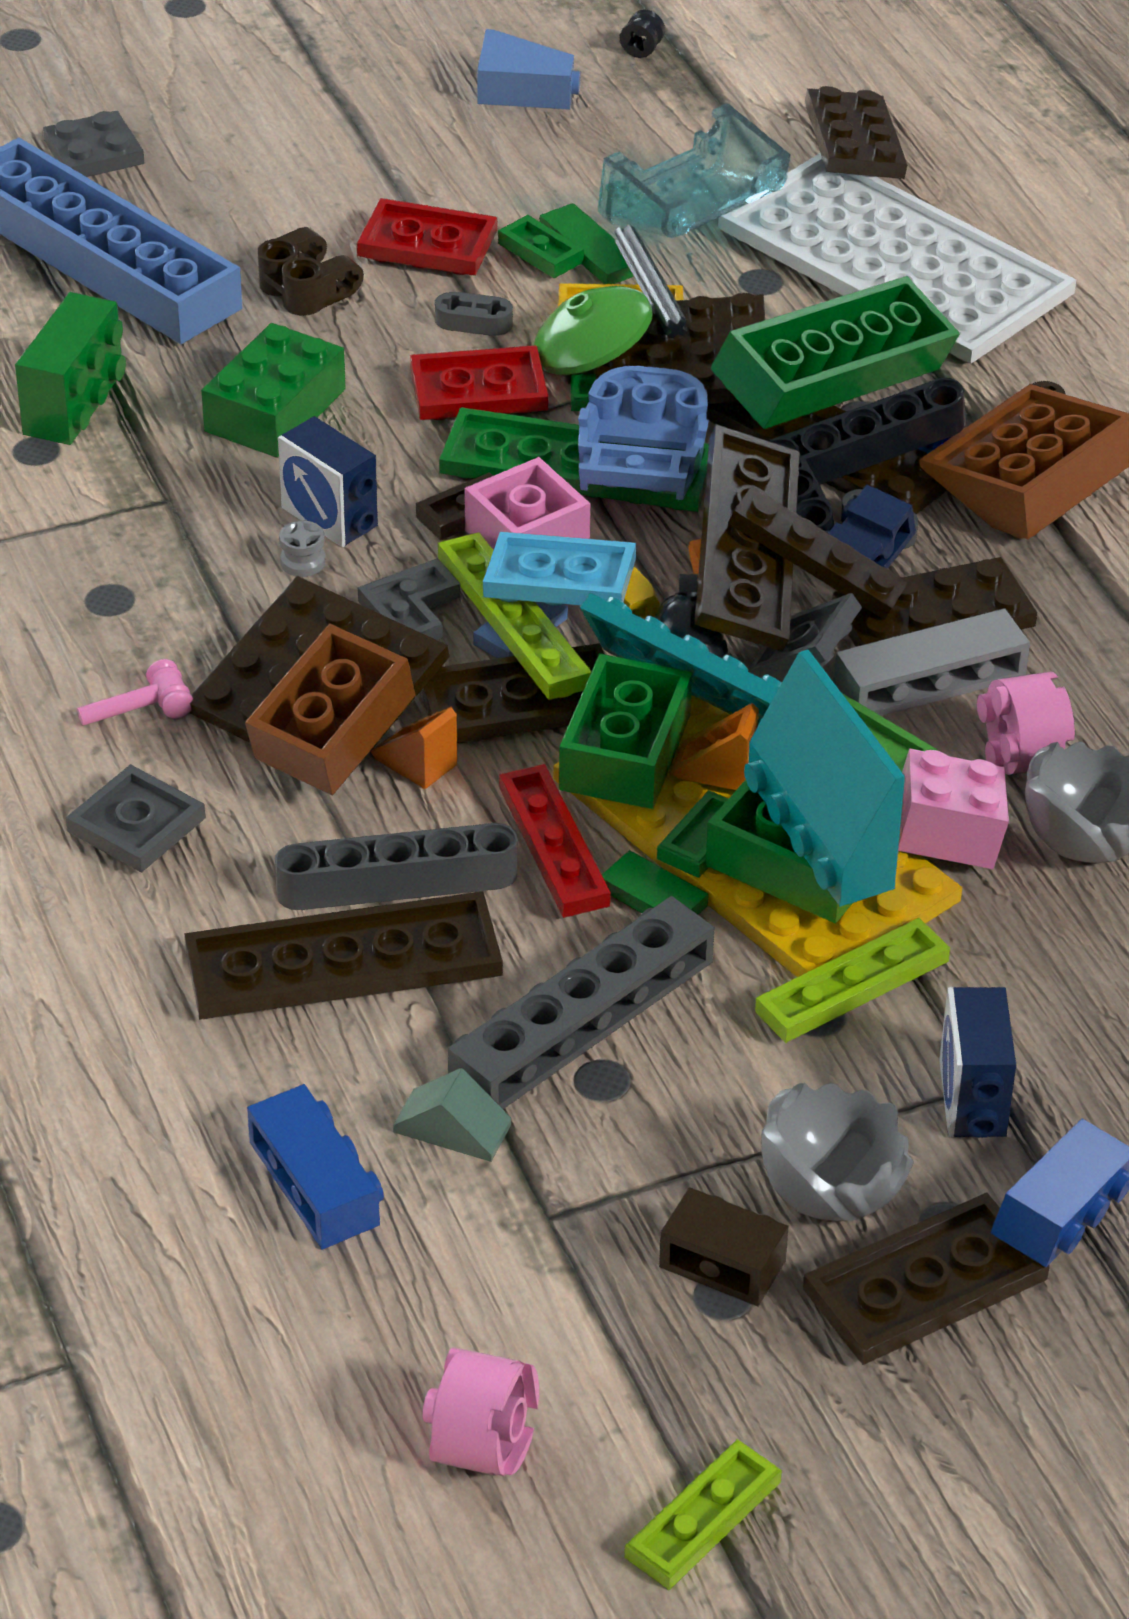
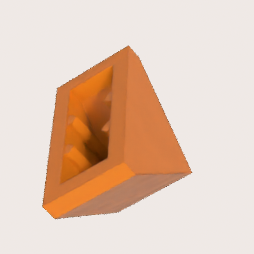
[671,703,759,790]
[370,707,457,789]

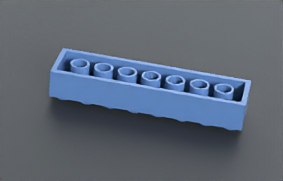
[0,137,243,344]

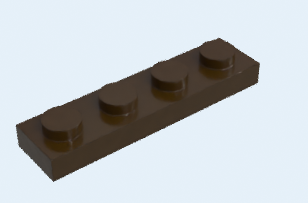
[727,486,908,620]

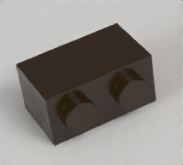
[659,1187,789,1307]

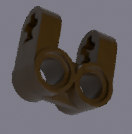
[257,227,364,316]

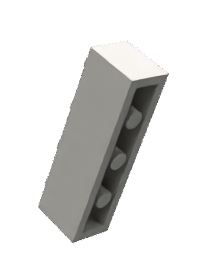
[834,609,1030,716]

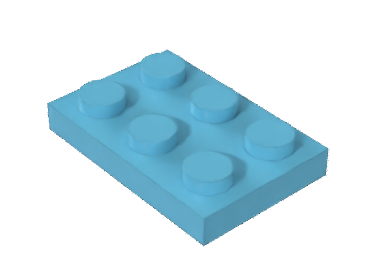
[483,532,636,606]

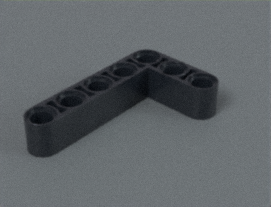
[769,378,966,531]

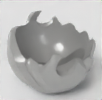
[1025,742,1129,863]
[761,1083,914,1221]

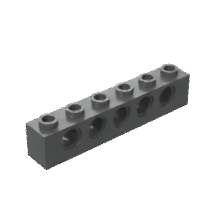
[448,896,715,1109]

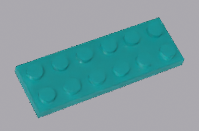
[580,592,782,725]

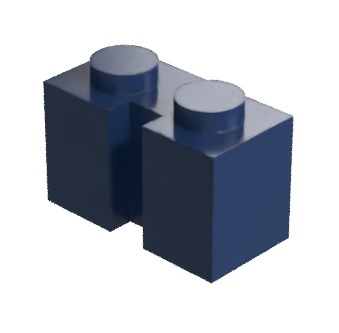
[825,485,916,569]

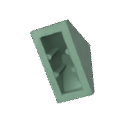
[393,1068,511,1162]

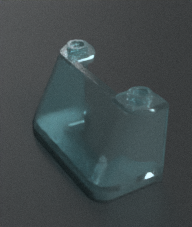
[598,103,791,238]

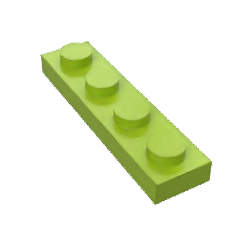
[755,918,950,1043]

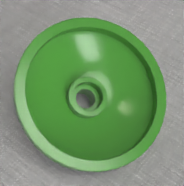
[533,286,653,375]

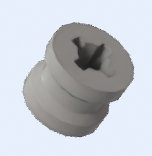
[279,521,326,577]

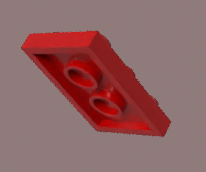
[357,198,498,276]
[410,345,548,420]

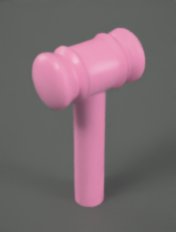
[77,659,193,726]

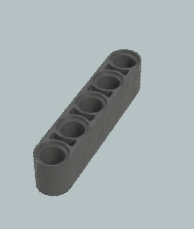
[275,823,518,910]

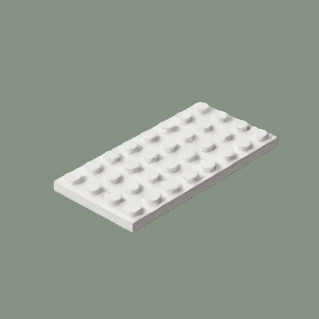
[718,153,1076,364]

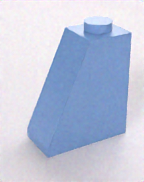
[477,29,581,110]

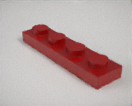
[499,764,611,918]

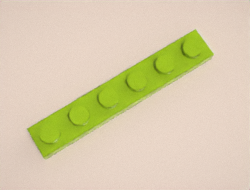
[437,532,591,700]

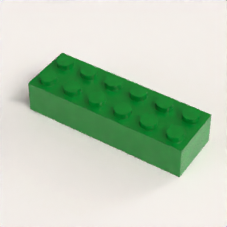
[710,276,960,429]

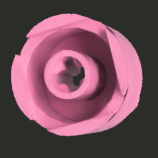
[977,672,1075,775]
[422,1347,539,1476]

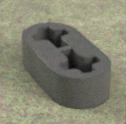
[435,292,513,336]

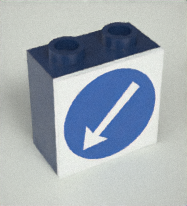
[278,416,378,547]
[939,987,1016,1138]

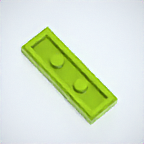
[624,1439,782,1590]

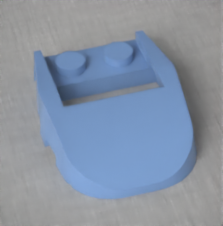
[578,366,709,500]

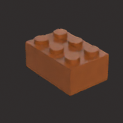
[245,624,416,796]

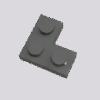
[358,558,460,640]

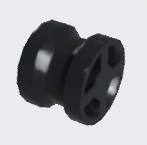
[620,9,665,58]

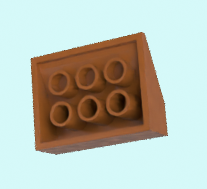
[920,384,1129,540]

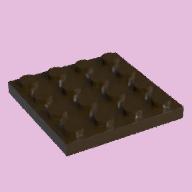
[596,293,765,404]
[190,576,450,782]

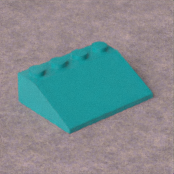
[744,649,905,907]

